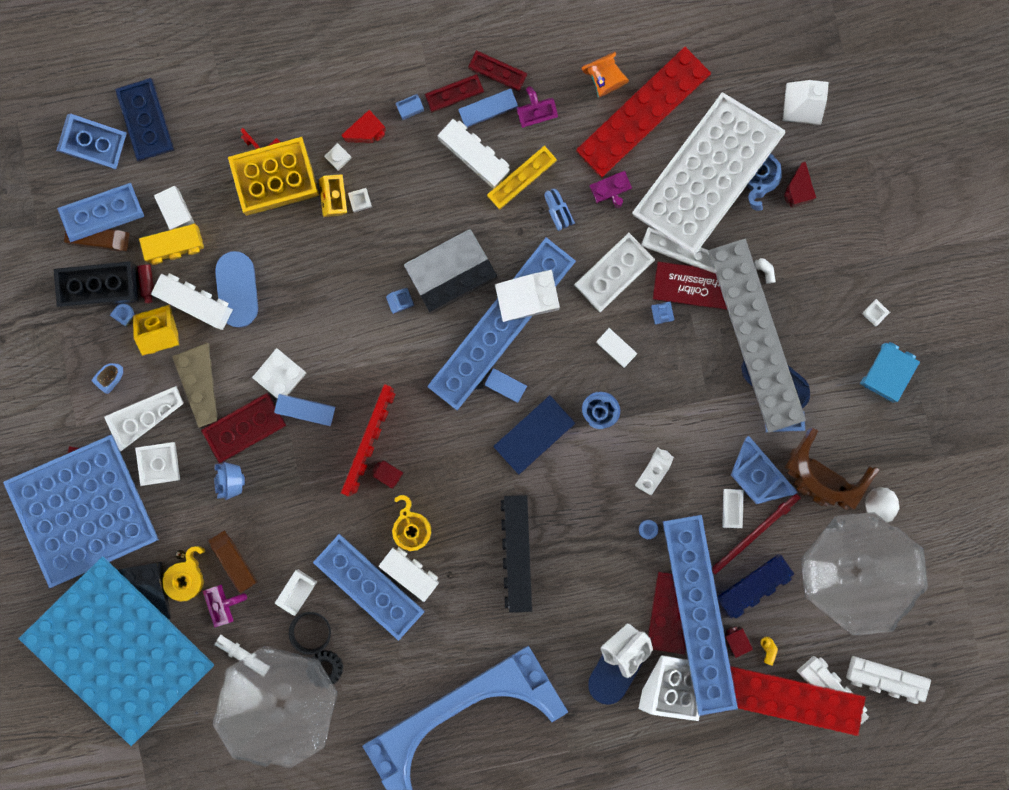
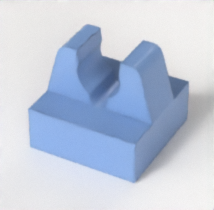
[651,302,674,325]

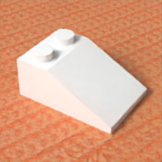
[495,270,560,322]

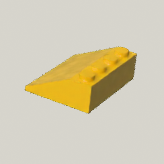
[228,137,320,216]

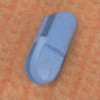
[545,189,575,231]

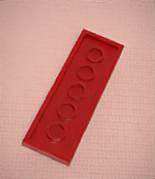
[341,384,396,496]

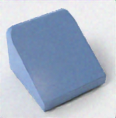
[386,288,414,314]

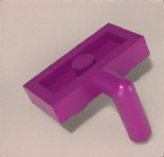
[516,86,558,128]
[589,171,632,208]
[203,584,247,628]

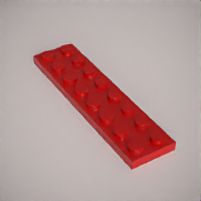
[576,47,711,178]
[730,666,866,736]

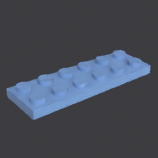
[313,534,425,641]

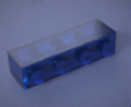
[717,554,795,619]

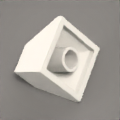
[783,80,829,125]

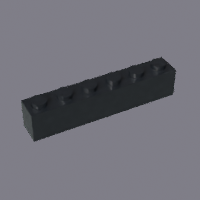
[501,495,532,613]

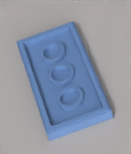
[57,183,144,242]

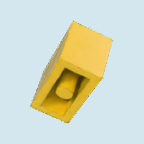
[318,174,347,217]

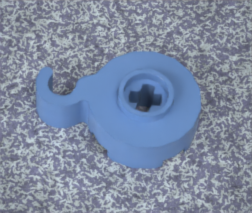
[747,154,782,211]

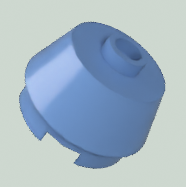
[582,392,620,429]
[214,462,245,500]

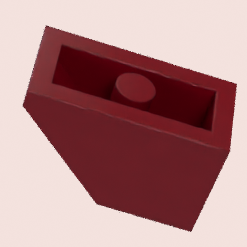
[784,162,816,207]

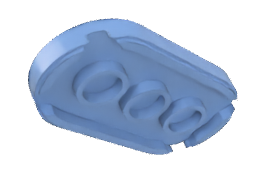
[216,251,258,328]

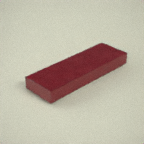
[468,50,528,92]
[424,74,484,113]

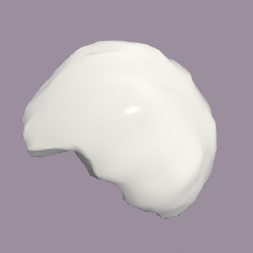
[865,487,899,523]

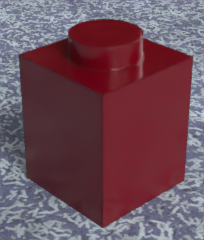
[373,460,404,489]
[724,626,753,658]

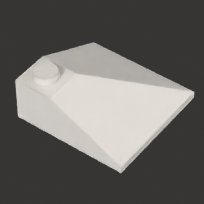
[639,656,699,721]

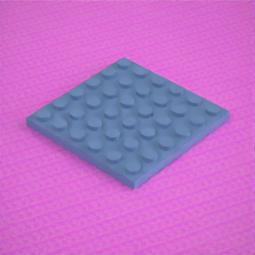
[3,435,159,588]

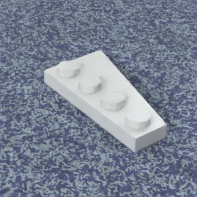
[104,386,184,452]

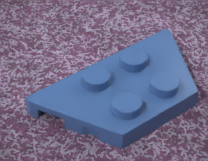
[731,436,797,504]

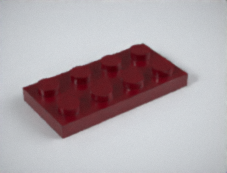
[648,571,686,655]

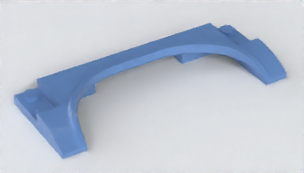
[363,645,568,790]

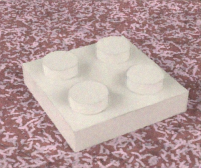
[252,348,306,399]
[135,442,180,486]

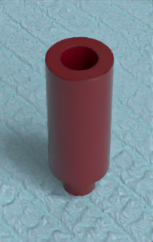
[137,265,154,304]

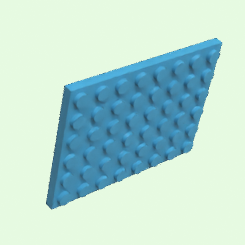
[19,556,214,746]

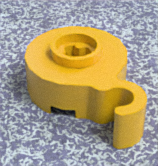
[392,495,432,551]
[162,546,206,601]

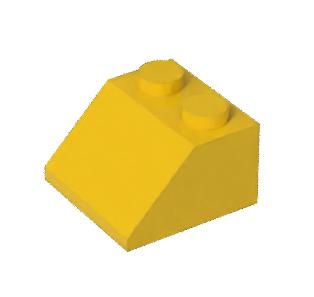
[133,305,179,356]

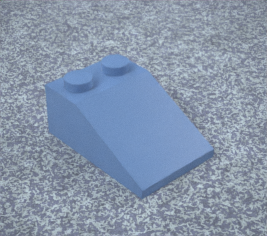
[56,114,127,169]

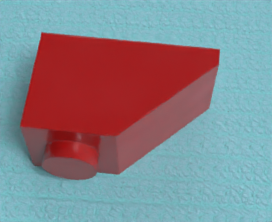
[341,110,386,143]

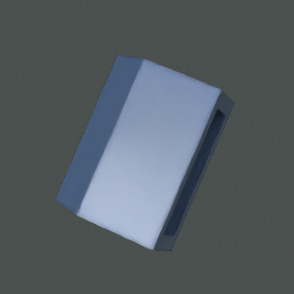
[395,94,424,120]

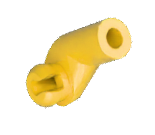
[760,637,778,666]

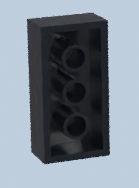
[53,261,139,310]

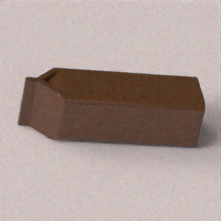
[64,229,130,251]
[208,530,258,593]

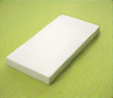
[574,233,655,312]

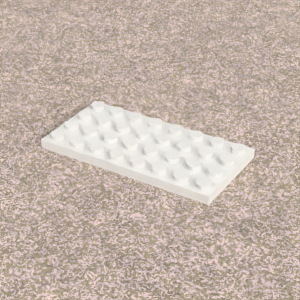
[632,92,785,255]

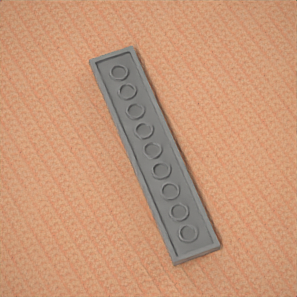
[708,238,806,433]

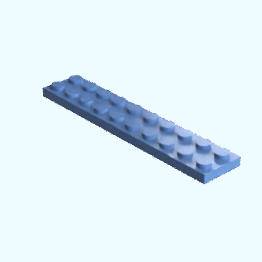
[427,238,576,411]
[663,515,738,716]

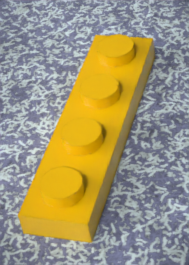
[487,145,557,210]

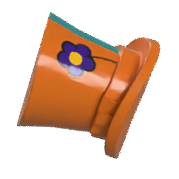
[582,52,629,98]

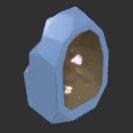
[91,363,123,394]

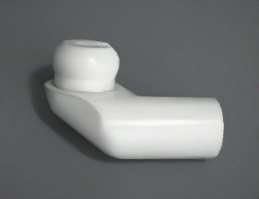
[754,258,776,284]

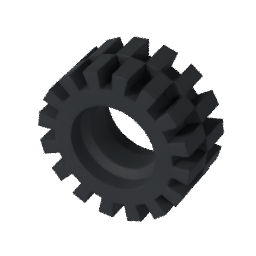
[307,650,343,687]

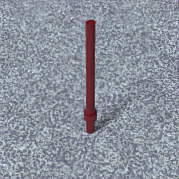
[712,493,801,575]

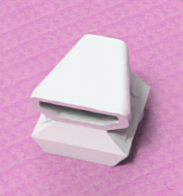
[601,623,653,678]

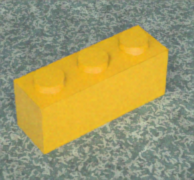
[139,224,204,265]

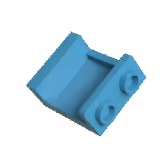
[860,342,920,403]

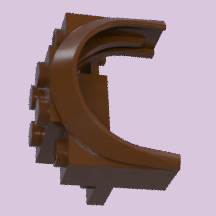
[784,428,879,510]

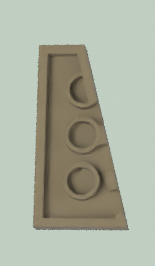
[172,343,218,428]

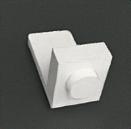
[635,447,674,495]

